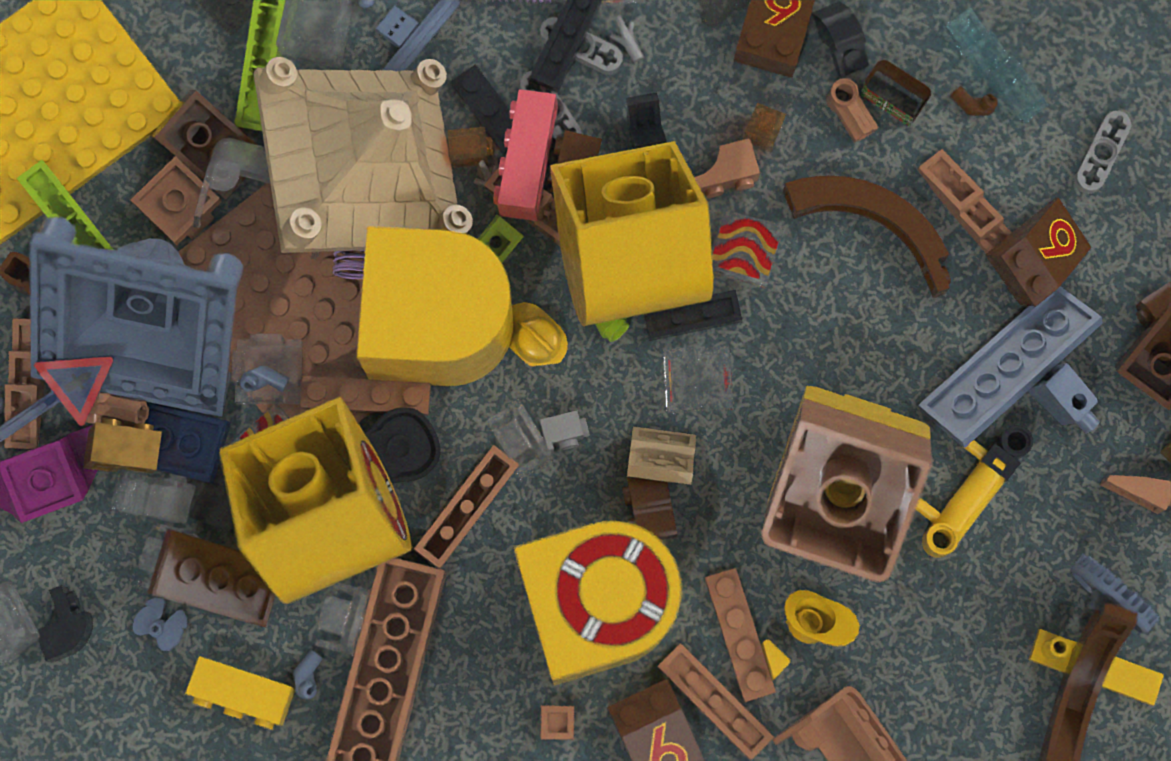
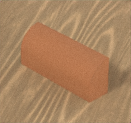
[414,445,519,569]

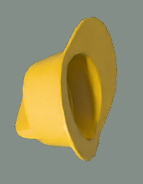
[509,302,568,366]
[784,590,860,646]

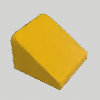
[761,639,790,680]

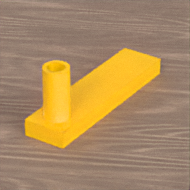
[1028,629,1164,706]

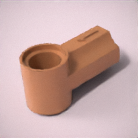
[826,78,879,143]
[86,392,149,428]

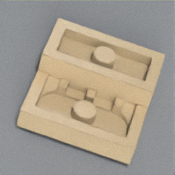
[627,427,696,485]

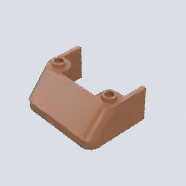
[773,686,907,761]

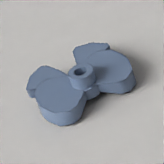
[132,598,188,651]

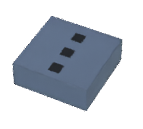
[376,5,419,49]

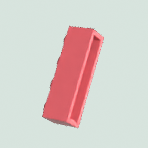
[493,89,558,221]

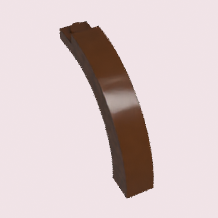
[782,175,951,298]
[1039,603,1138,761]

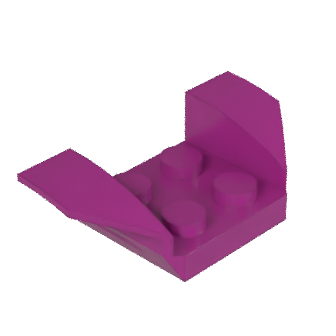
[0,425,98,523]

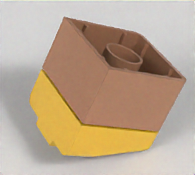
[762,386,932,582]

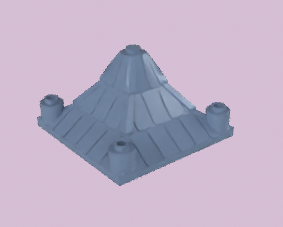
[30,217,243,417]

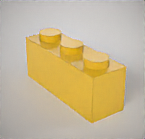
[185,656,295,730]

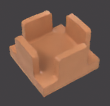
[130,156,222,246]

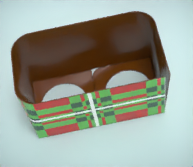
[860,60,931,126]

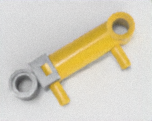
[915,425,1033,558]

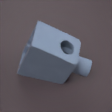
[1027,363,1100,434]

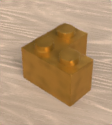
[83,418,162,474]

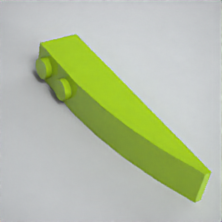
[235,0,292,131]
[17,160,114,250]

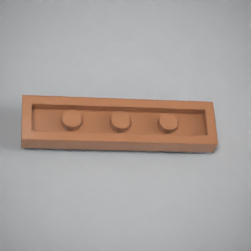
[300,376,431,416]
[705,568,776,703]
[657,643,774,761]

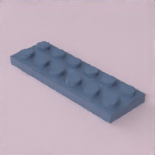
[918,286,1103,448]

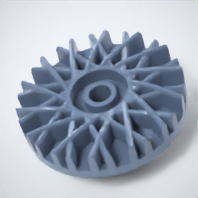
[1070,554,1159,634]

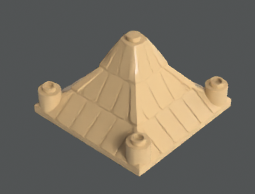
[253,57,473,253]

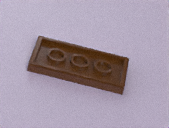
[147,529,276,628]

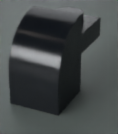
[812,1,869,78]
[626,92,667,149]
[35,585,93,663]

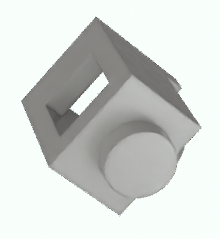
[540,410,590,455]

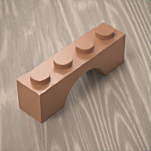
[694,138,760,198]

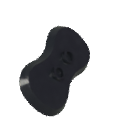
[365,407,441,484]

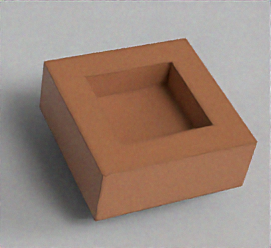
[541,706,574,740]

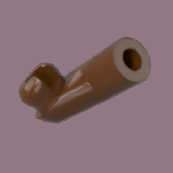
[950,86,998,116]

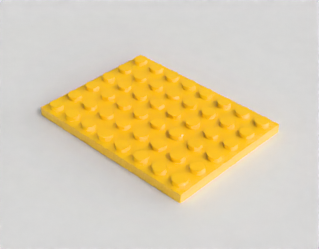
[0,0,180,245]

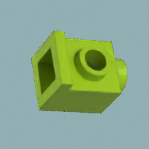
[477,215,524,264]

